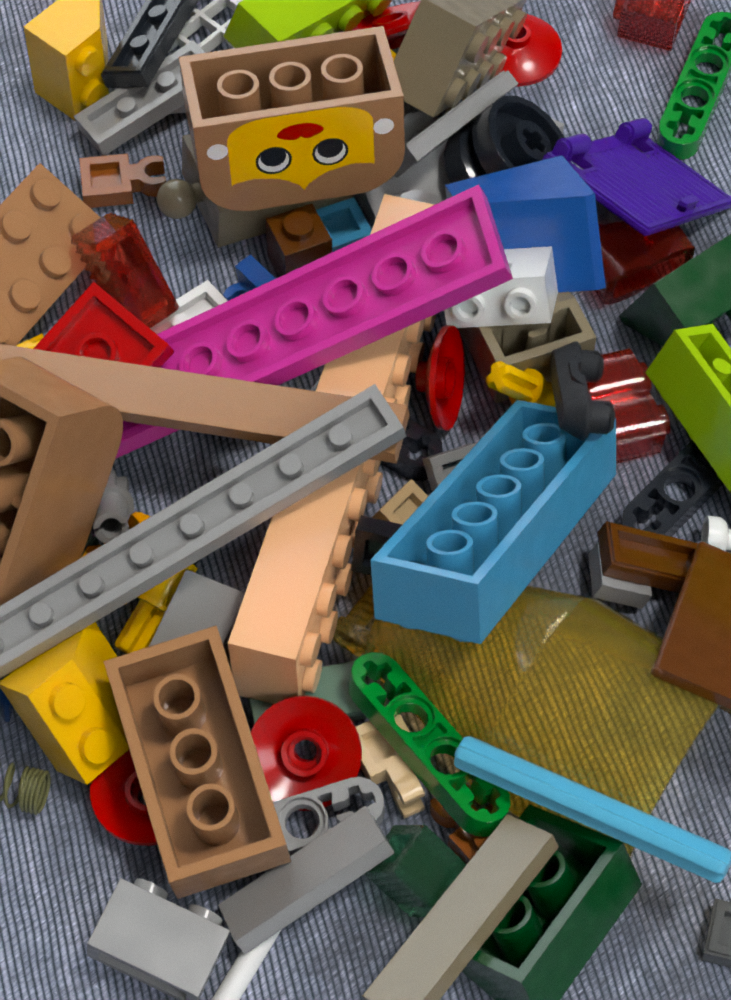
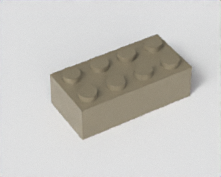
[394,0,527,118]

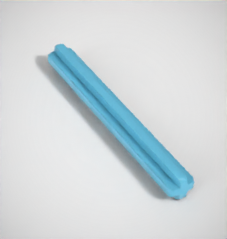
[454,736,731,883]

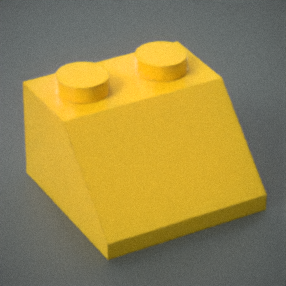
[23,0,109,121]
[0,622,129,785]

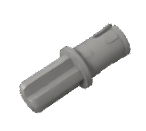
[93,470,134,543]

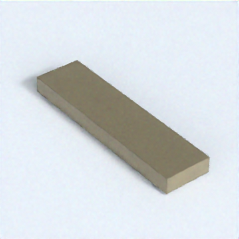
[362,814,559,1000]

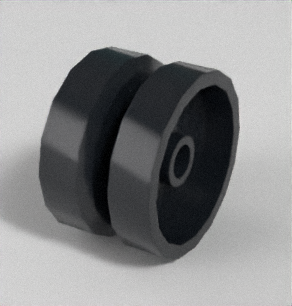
[444,96,572,183]

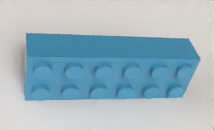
[370,400,616,644]

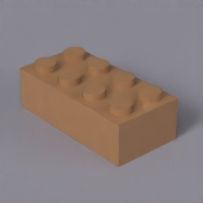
[0,163,116,346]
[104,625,291,899]

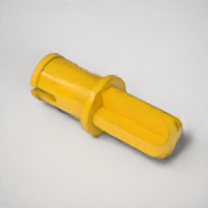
[486,361,556,407]
[115,564,198,654]

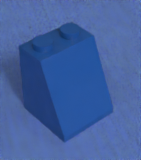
[445,155,606,292]

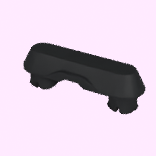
[550,341,615,441]

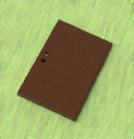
[651,542,731,710]

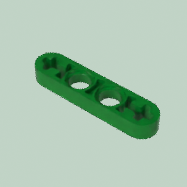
[657,12,731,160]
[348,652,511,837]

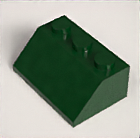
[619,234,731,346]
[462,804,642,1000]

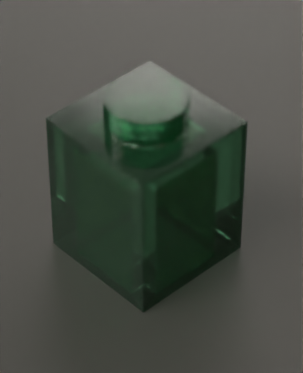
[365,825,466,917]

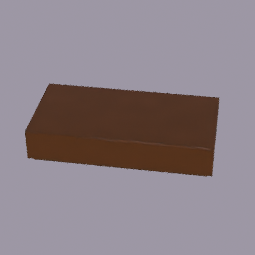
[597,521,698,593]

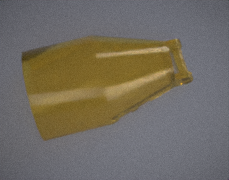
[333,584,731,860]

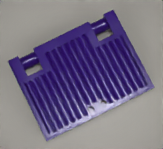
[542,118,731,236]

